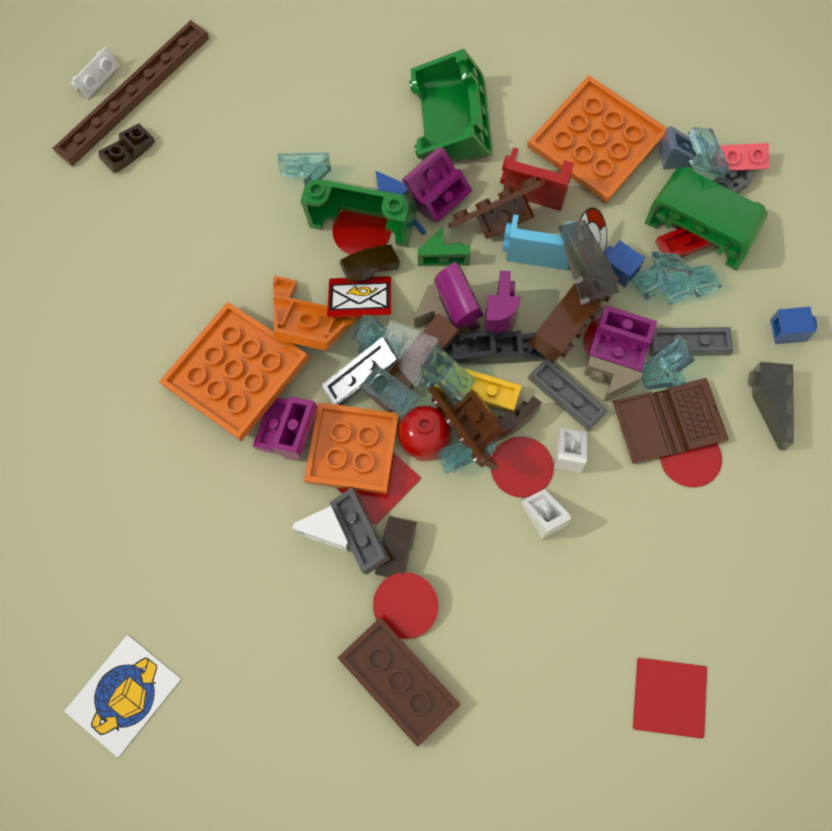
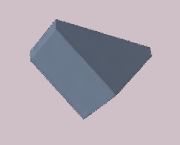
[659,126,703,170]

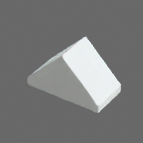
[553,427,587,473]
[521,489,571,540]
[292,506,350,552]

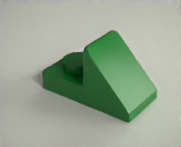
[418,227,470,266]

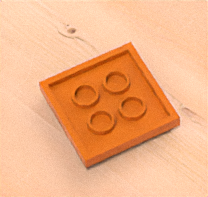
[304,402,399,495]

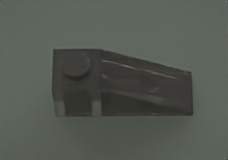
[559,219,619,305]
[748,362,794,451]

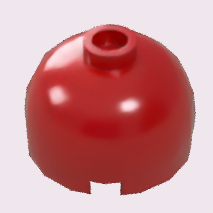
[398,405,452,461]

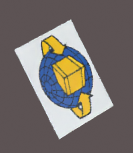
[64,635,181,758]

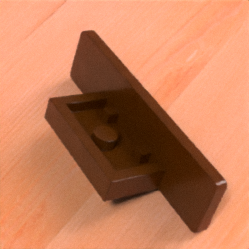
[448,176,547,239]
[428,385,505,470]

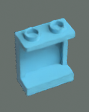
[502,214,577,270]

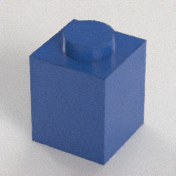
[601,240,645,288]
[770,307,817,344]

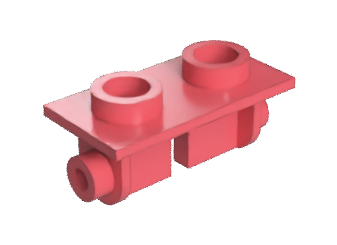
[713,143,770,172]

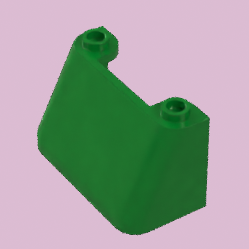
[409,49,492,161]
[644,167,768,271]
[301,179,417,247]

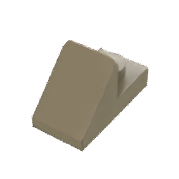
[414,284,452,328]
[584,356,643,402]

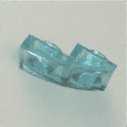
[658,265,722,305]

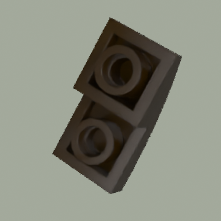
[98,123,155,173]
[340,244,400,282]
[493,396,542,442]
[375,516,417,577]

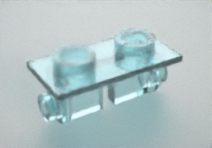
[437,440,497,474]

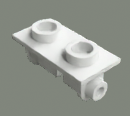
[70,47,120,99]

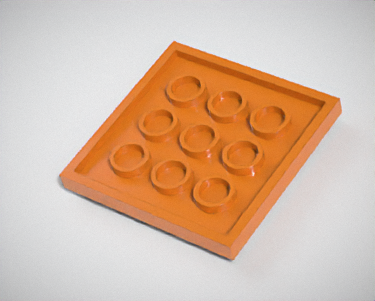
[527,75,667,203]
[159,302,310,442]

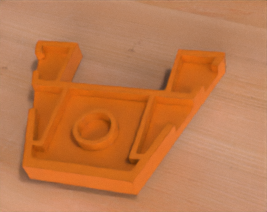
[273,275,362,351]

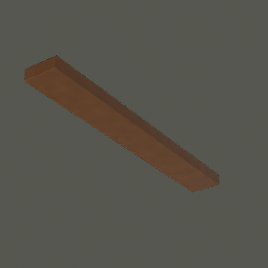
[52,20,209,167]

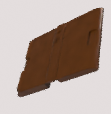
[612,378,729,464]

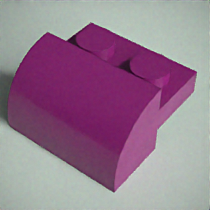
[402,147,473,223]
[434,262,484,332]
[484,270,521,334]
[587,304,657,372]
[253,397,318,460]

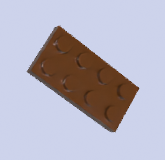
[337,617,461,747]

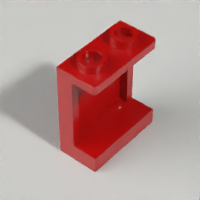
[500,147,574,211]

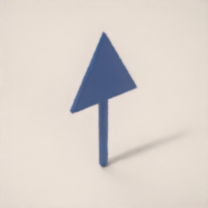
[375,171,426,235]

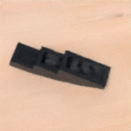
[442,330,546,364]

